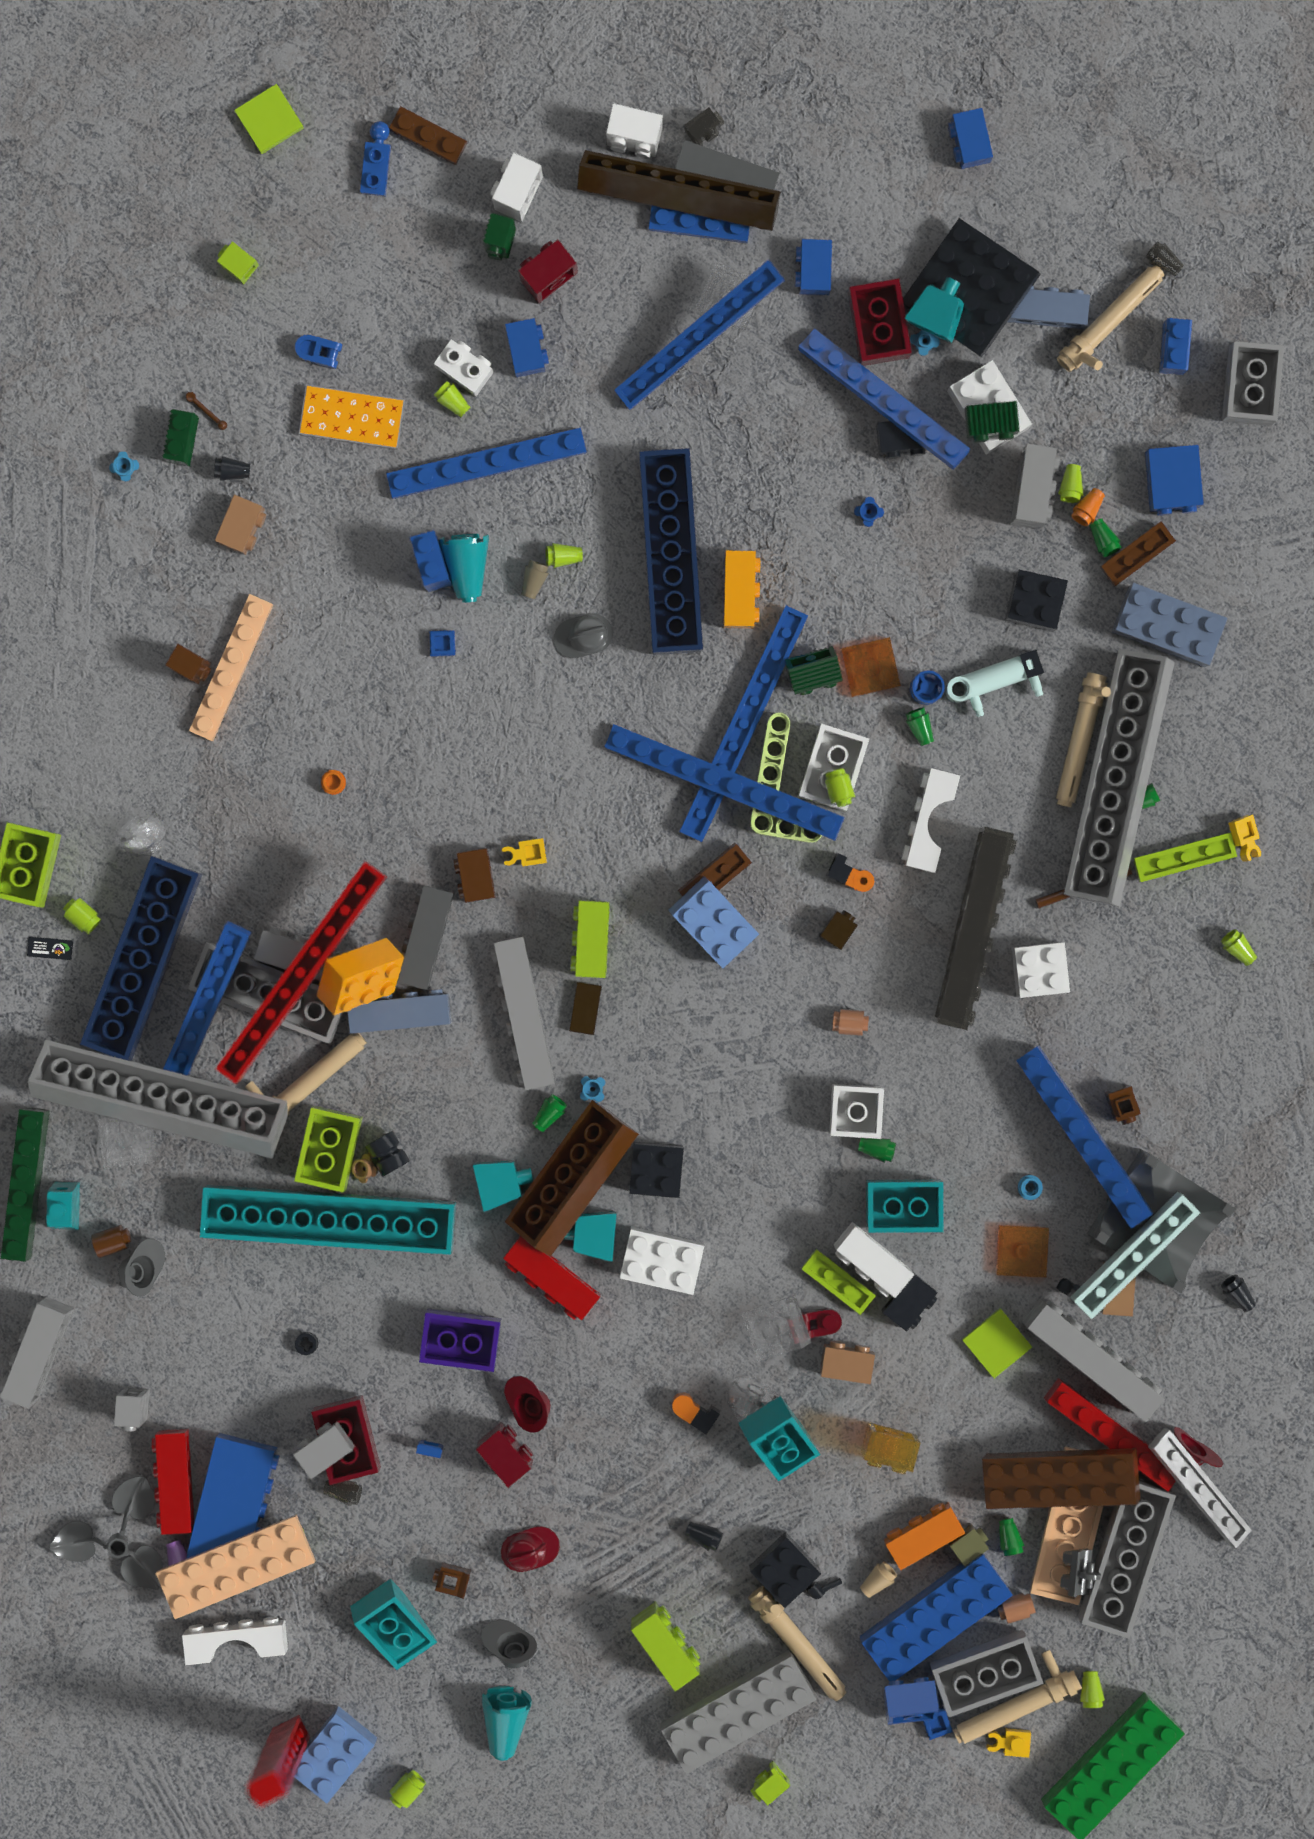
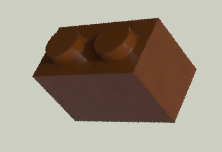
[165,644,211,684]
[453,848,496,903]

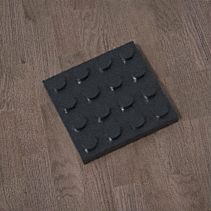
[903,218,1041,358]

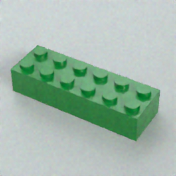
[1041,1692,1185,1839]

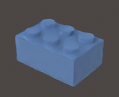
[668,876,759,968]
[294,1706,377,1803]

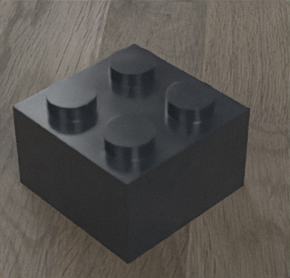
[1005,569,1068,632]
[629,1142,684,1198]
[749,1532,821,1608]

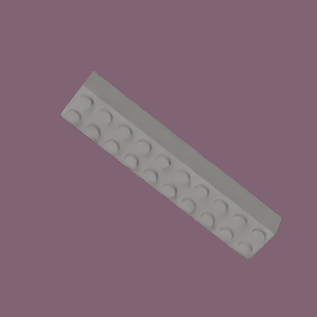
[1064,649,1174,907]
[28,1040,288,1158]

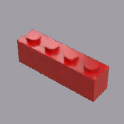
[503,1236,601,1320]
[152,1429,195,1535]

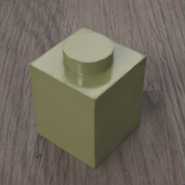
[949,1524,989,1566]

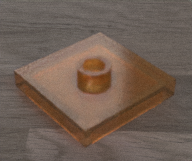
[996,1225,1049,1278]

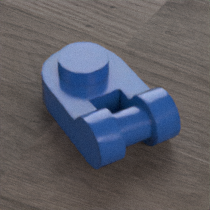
[295,335,343,369]

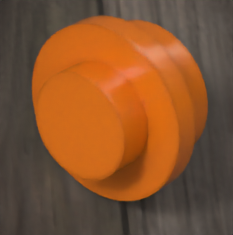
[321,770,346,795]

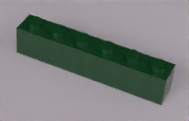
[0,1107,50,1262]

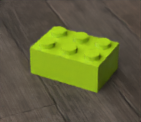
[0,822,61,907]
[571,901,610,978]
[294,1106,363,1192]
[631,1601,701,1692]

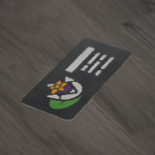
[27,937,73,960]

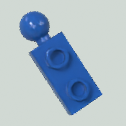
[360,121,391,197]

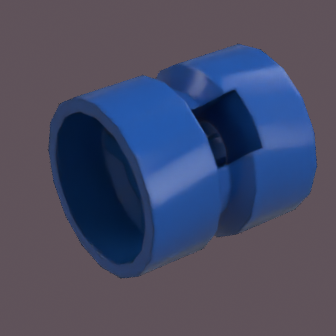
[909,671,945,705]

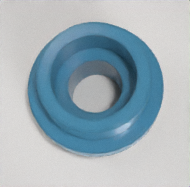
[1017,1175,1043,1200]

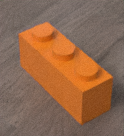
[884,1503,965,1571]

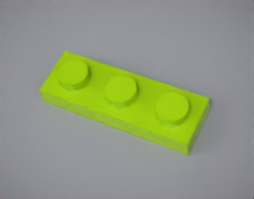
[801,1248,876,1315]

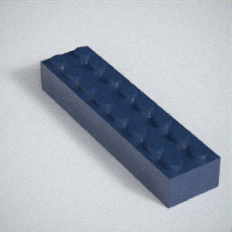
[639,448,703,655]
[80,856,203,1061]

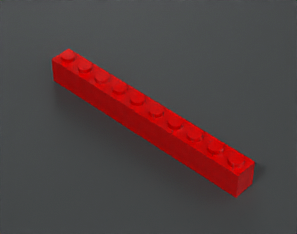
[215,861,388,1084]

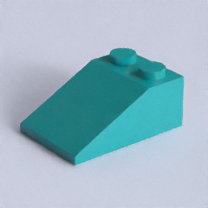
[350,1579,437,1670]

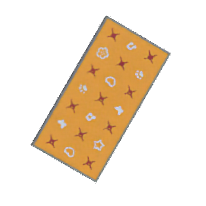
[299,384,406,450]

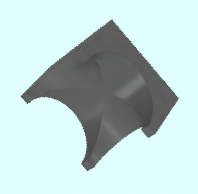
[1087,1149,1236,1294]

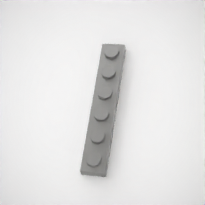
[1148,1428,1251,1548]

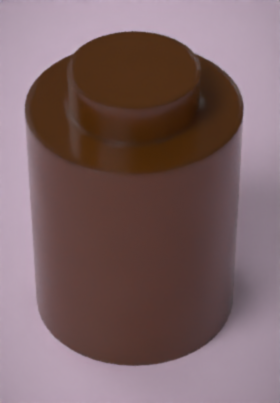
[91,1225,132,1258]

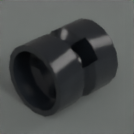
[365,1130,410,1177]

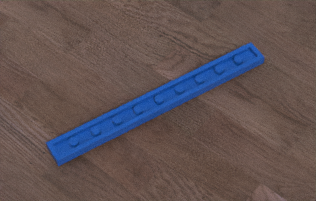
[679,605,808,842]
[605,724,845,841]

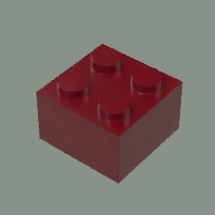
[518,239,578,304]
[476,1422,533,1488]

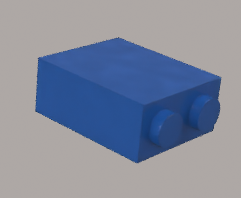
[1145,445,1204,516]
[410,530,452,592]

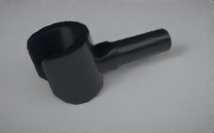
[1056,1278,1081,1295]
[806,1578,842,1599]

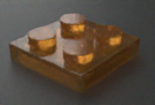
[841,637,901,698]

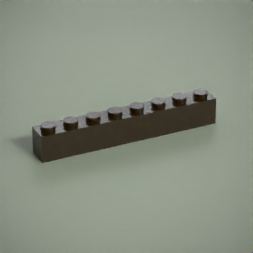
[577,150,781,231]

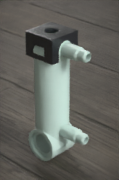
[945,649,1044,717]

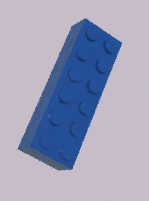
[860,1553,1013,1682]

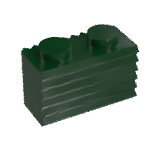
[483,213,516,261]
[964,401,1020,443]
[162,409,199,467]
[785,646,843,695]

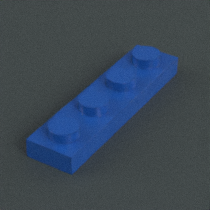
[649,205,750,243]

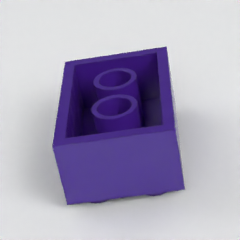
[419,1309,502,1372]

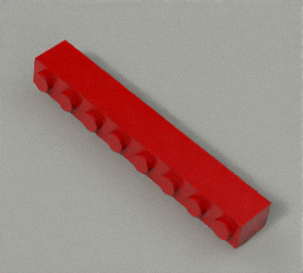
[246,1715,310,1808]

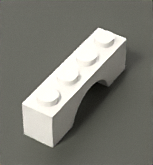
[901,768,960,873]
[182,1617,288,1665]

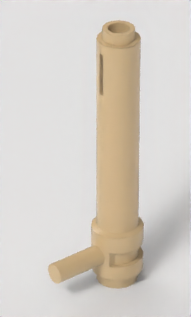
[1057,265,1164,372]
[1056,672,1111,808]
[245,1033,367,1115]
[748,1586,847,1701]
[953,1650,1082,1744]

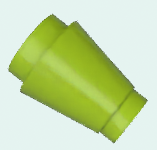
[434,381,471,418]
[1058,464,1083,503]
[545,543,583,568]
[1221,929,1257,966]
[1080,1671,1105,1708]

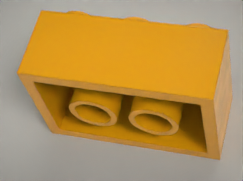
[317,938,404,1015]

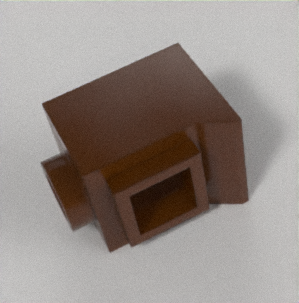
[1105,1085,1141,1125]
[432,1562,471,1599]

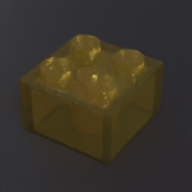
[861,1422,920,1474]

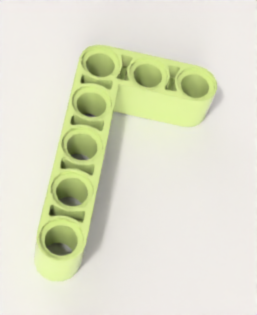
[750,713,822,843]

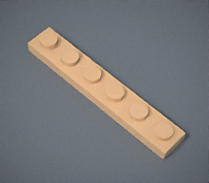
[189,594,273,741]

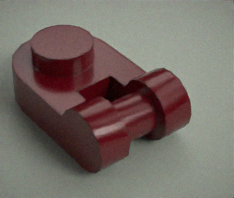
[795,1308,842,1340]

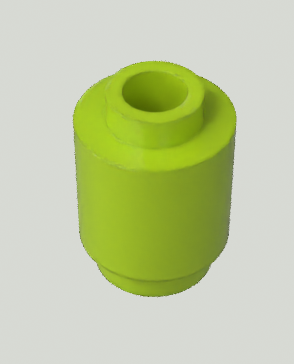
[825,768,855,808]
[63,898,101,934]
[389,1770,426,1808]

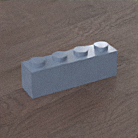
[1008,286,1090,329]
[348,989,451,1034]

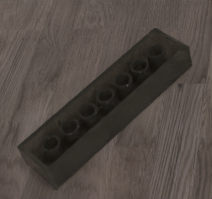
[933,827,1017,1030]

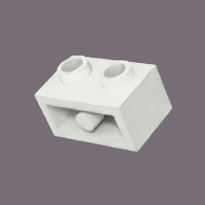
[434,339,493,397]

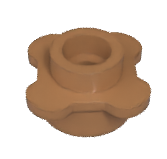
[352,1154,378,1183]

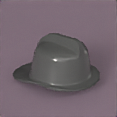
[554,614,613,658]
[118,1239,165,1296]
[481,1620,537,1669]

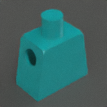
[905,277,964,343]
[473,1160,534,1212]
[47,1182,80,1230]
[564,1211,617,1261]

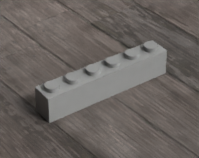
[490,937,555,1090]

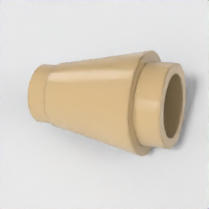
[860,1561,897,1598]

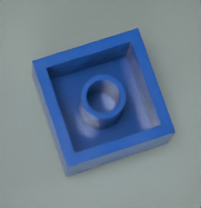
[884,1677,939,1725]

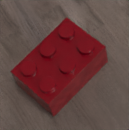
[848,279,912,366]
[311,1395,381,1485]

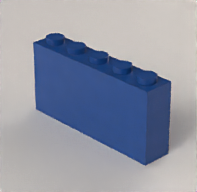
[186,1433,280,1559]

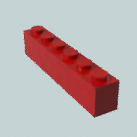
[1044,1378,1176,1492]

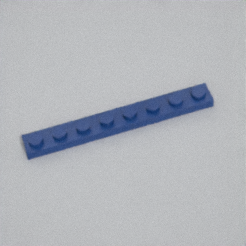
[614,260,785,410]
[798,328,970,470]
[386,428,587,499]
[163,921,251,1076]

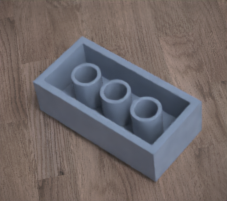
[1112,583,1227,667]

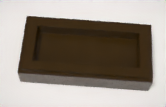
[569,982,602,1035]

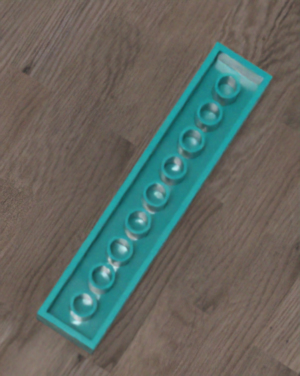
[200,1185,456,1255]

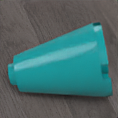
[439,533,489,603]
[482,1686,532,1761]

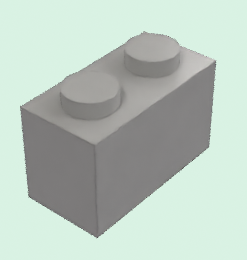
[114,1388,150,1431]
[293,1422,354,1479]

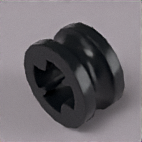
[295,1332,319,1356]

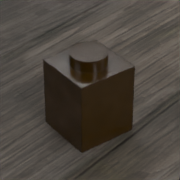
[819,910,858,950]

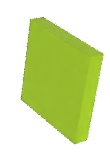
[235,84,304,154]
[962,1308,1032,1379]

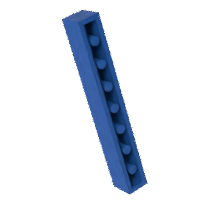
[1016,1046,1153,1228]

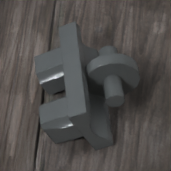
[1060,1548,1101,1597]

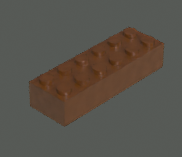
[504,1100,639,1256]
[982,1448,1140,1509]

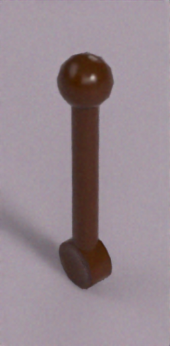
[186,392,227,430]

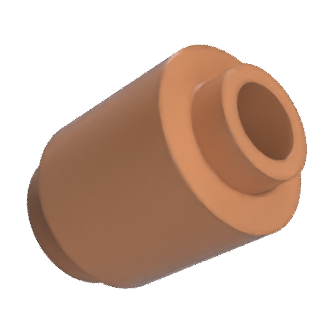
[833,1009,869,1036]
[997,1593,1036,1624]

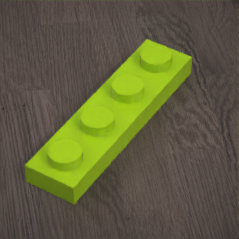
[1133,833,1237,882]

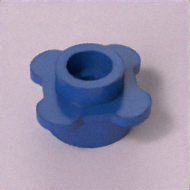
[854,497,884,527]

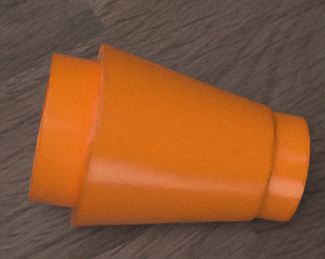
[1071,488,1105,526]

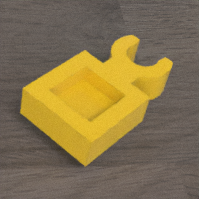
[1228,814,1261,862]
[502,838,547,867]
[986,1728,1031,1758]

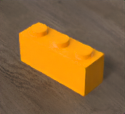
[724,550,761,629]

